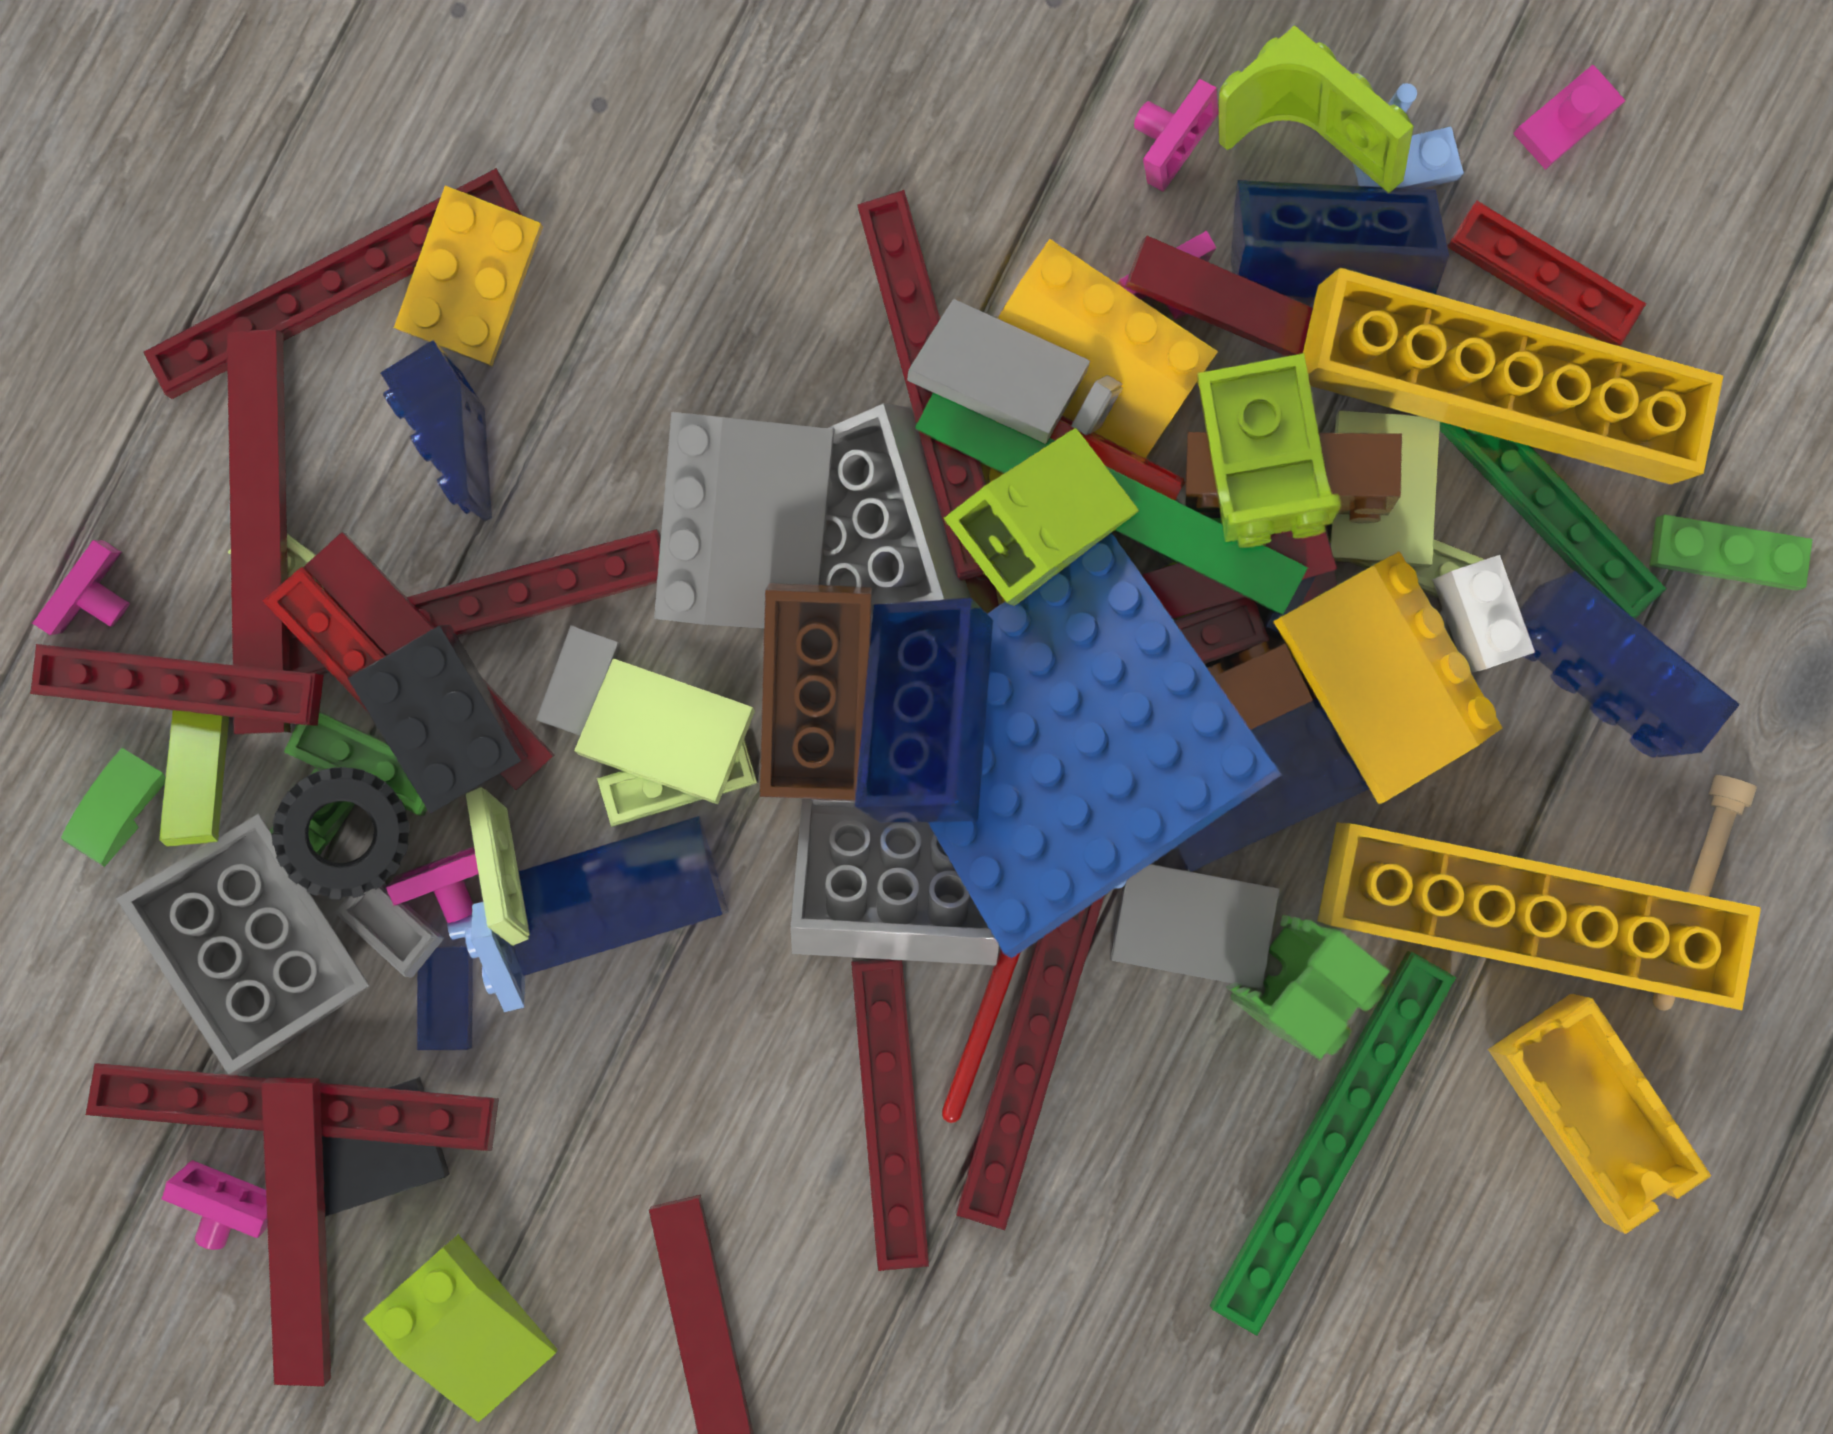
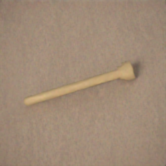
[1653,775,1757,1011]

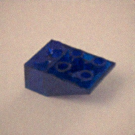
[380,340,492,522]

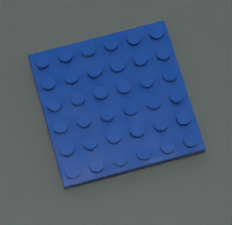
[867,532,1282,958]

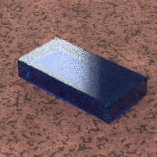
[417,946,473,1050]

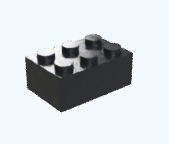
[348,625,528,813]

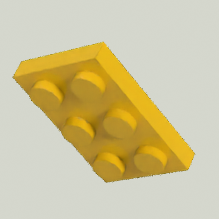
[394,185,543,366]

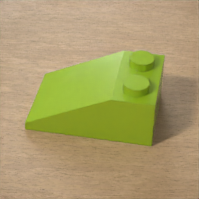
[363,1234,558,1423]

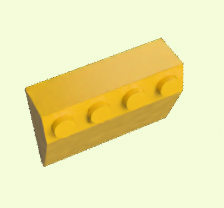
[997,239,1218,458]
[1273,551,1503,804]

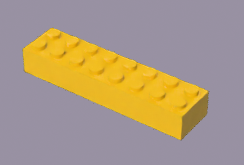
[1303,268,1724,485]
[1317,822,1761,1010]

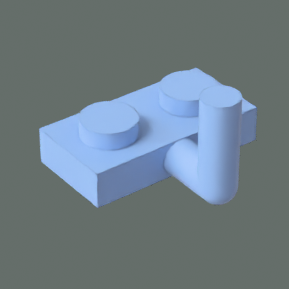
[1353,83,1464,202]
[447,902,525,1012]

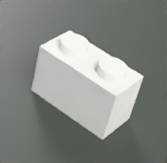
[1433,555,1535,673]

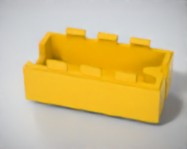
[1488,993,1711,1234]

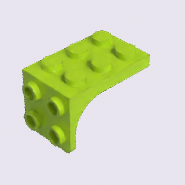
[1219,25,1414,193]
[1197,353,1341,547]

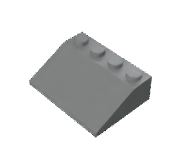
[820,403,971,632]
[654,412,835,628]
[790,794,999,965]
[116,814,370,1075]

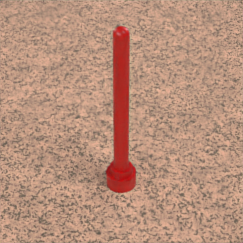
[942,949,1021,1123]

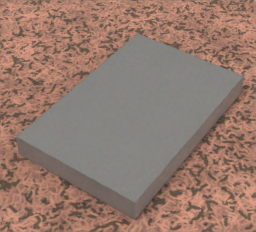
[907,299,1090,444]
[1110,864,1279,989]

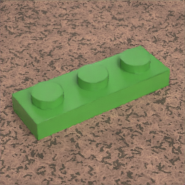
[1649,514,1813,591]

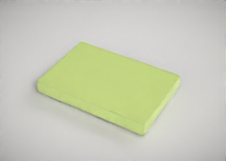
[1329,411,1440,568]
[574,659,755,804]

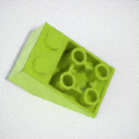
[944,428,1139,606]

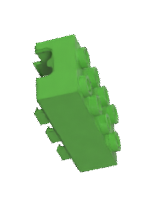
[1226,914,1390,1060]

